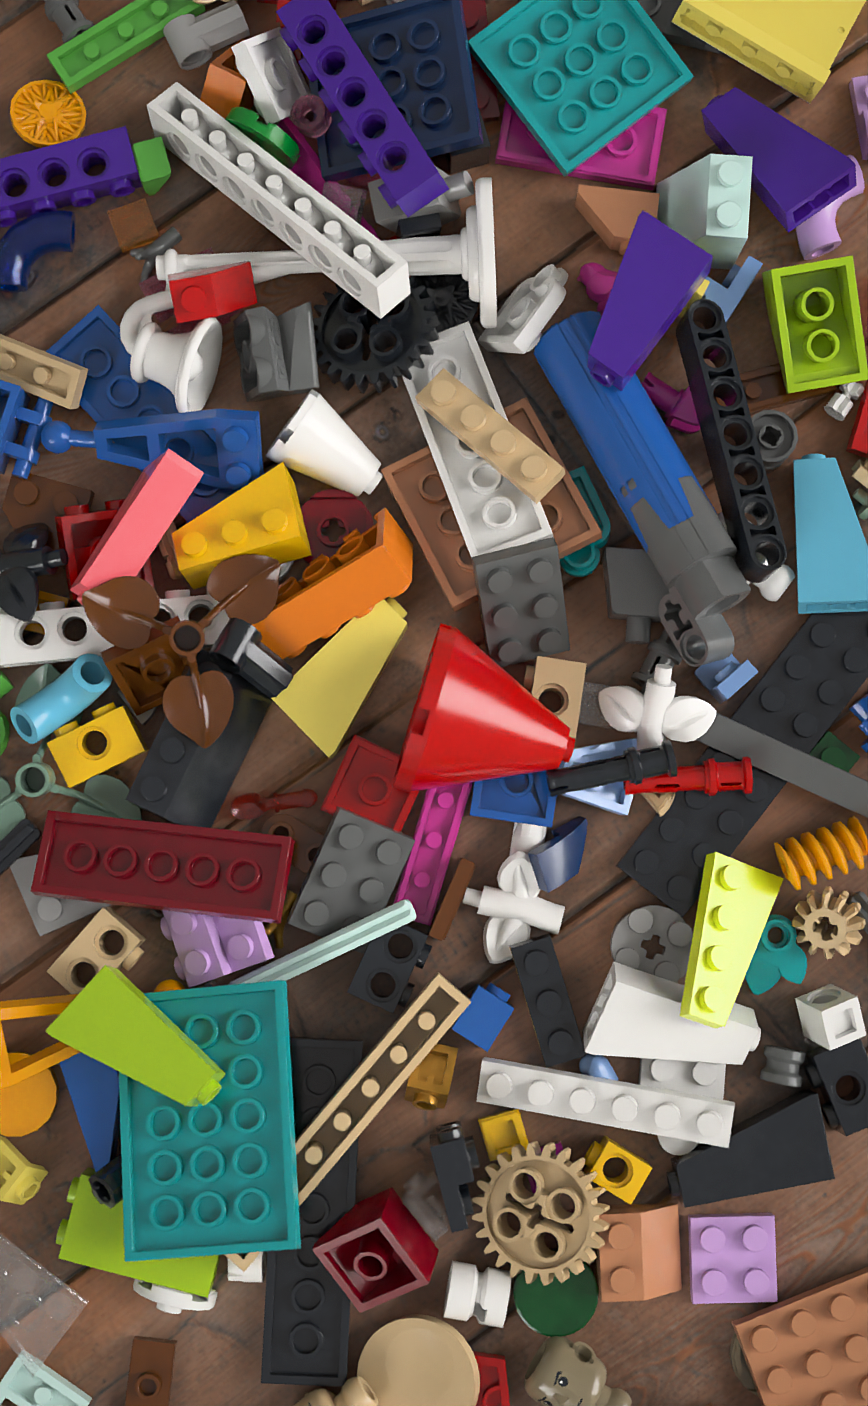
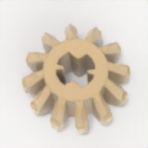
[792,886,866,960]

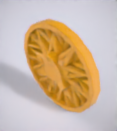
[10,79,86,148]

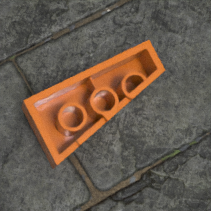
[251,507,413,659]

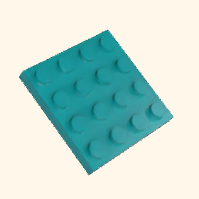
[468,0,694,177]

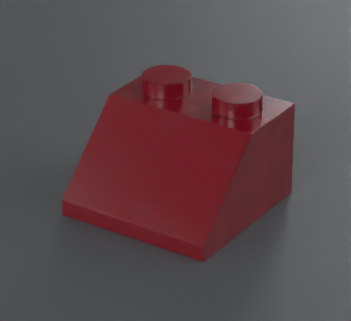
[312,1187,439,1313]

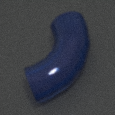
[0,210,76,292]

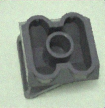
[233,302,319,402]

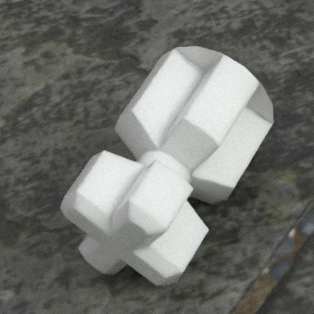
[824,382,865,421]

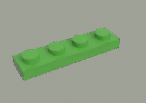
[46,0,206,94]

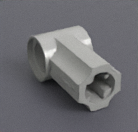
[163,0,250,70]

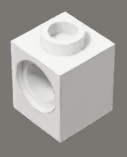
[795,984,866,1051]

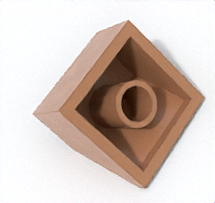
[595,1203,682,1302]

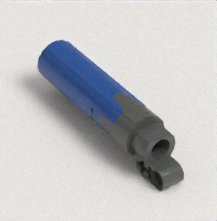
[533,311,751,667]

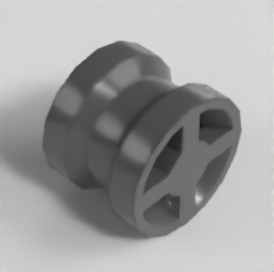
[759,1045,807,1087]

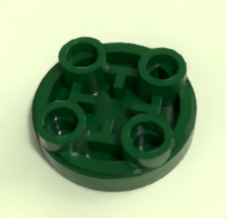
[513,1248,598,1337]

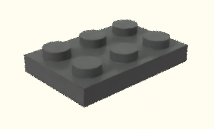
[472,537,570,667]
[286,806,415,954]

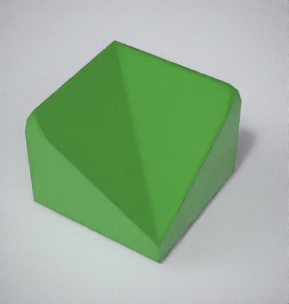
[132,136,171,196]

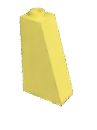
[271,597,408,759]

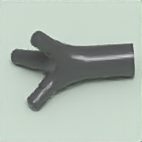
[130,227,182,287]

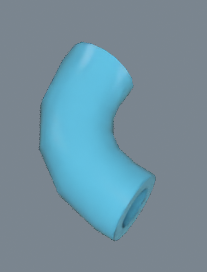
[10,654,113,744]

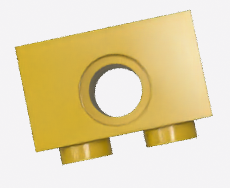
[47,702,149,788]

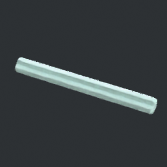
[228,899,416,985]

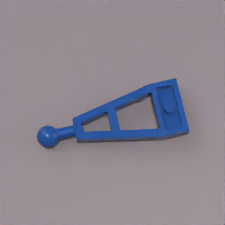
[41,409,264,490]

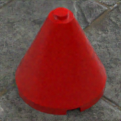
[393,623,576,792]

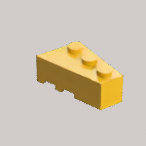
[172,462,312,589]

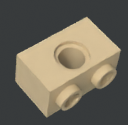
[523,656,587,738]

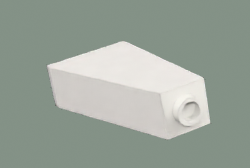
[583,962,761,1065]

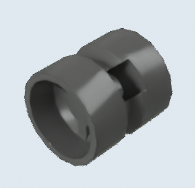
[735,410,798,474]

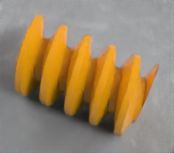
[774,816,868,891]

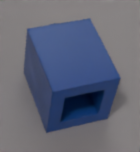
[451,982,515,1052]

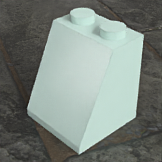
[656,154,753,270]

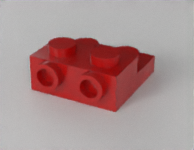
[54,499,154,600]

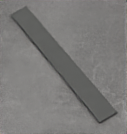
[640,681,868,818]

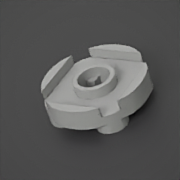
[610,905,693,983]

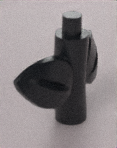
[0,523,69,622]

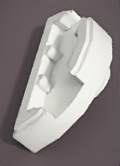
[133,1279,218,1314]

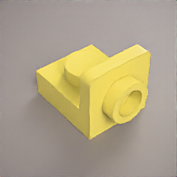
[0,1136,48,1205]

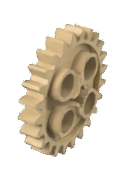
[472,1141,610,1286]

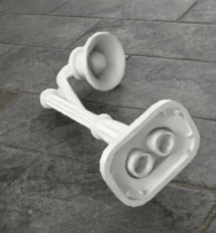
[120,177,497,413]

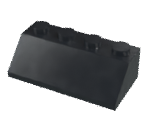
[126,649,273,828]

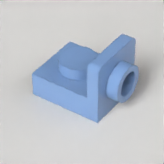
[694,654,758,704]

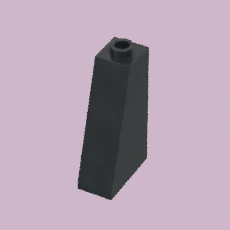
[666,1089,835,1208]

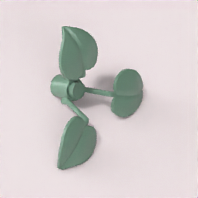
[0,664,142,841]

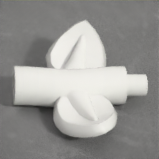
[598,664,716,750]
[463,851,565,964]

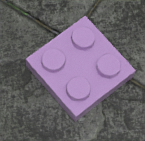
[688,1213,778,1304]

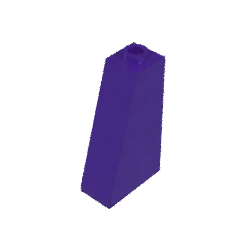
[701,87,857,233]
[587,210,713,391]

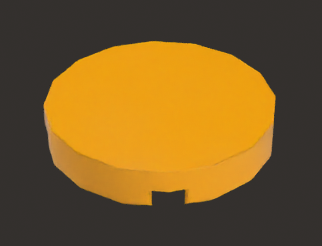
[0,1052,59,1137]

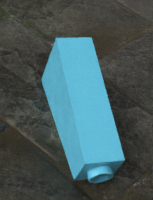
[793,454,868,614]

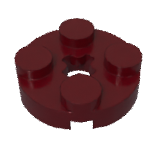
[301,489,374,565]

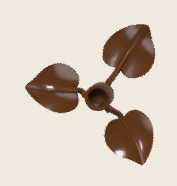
[82,554,281,748]

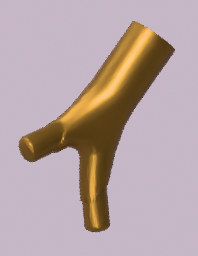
[262,889,297,949]

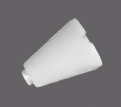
[265,388,383,497]

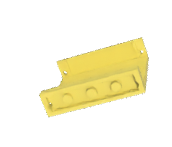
[671,0,866,104]

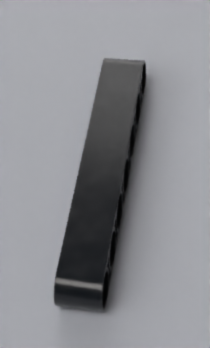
[676,299,787,583]

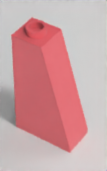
[70,449,204,605]

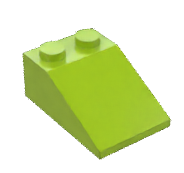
[762,255,868,393]

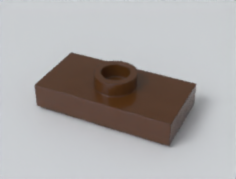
[125,1336,177,1406]

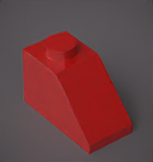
[168,261,258,323]

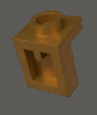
[404,1043,458,1111]

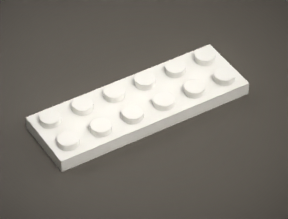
[402,321,554,559]

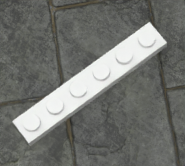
[476,1057,735,1148]

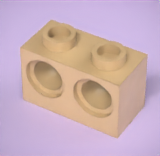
[46,906,146,994]

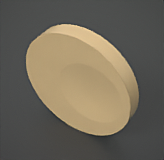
[357,1314,480,1406]

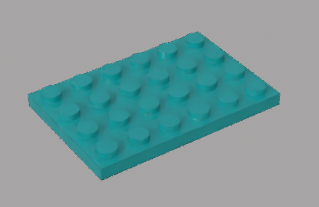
[119,980,301,1262]

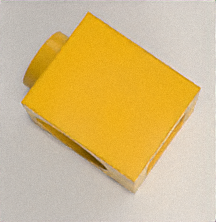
[583,1136,652,1205]

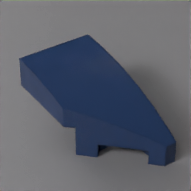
[528,816,588,893]

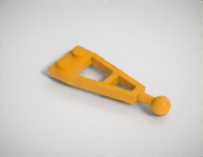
[0,979,185,1089]

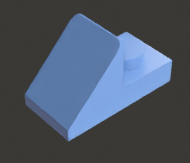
[702,255,763,328]

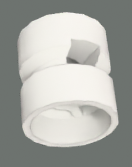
[443,1261,511,1328]

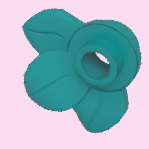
[745,914,807,995]

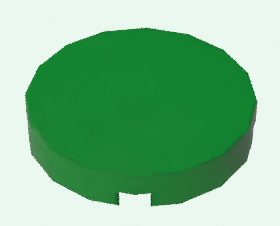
[225,107,300,169]

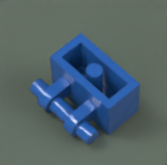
[0,380,54,480]

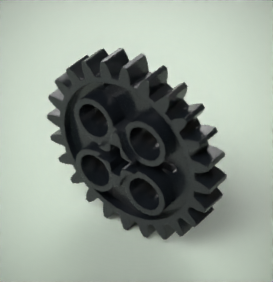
[313,275,440,394]

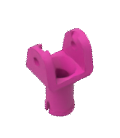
[642,372,700,434]

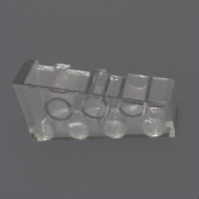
[0,1234,89,1378]

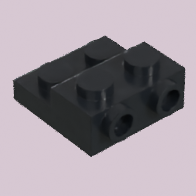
[430,1121,480,1233]

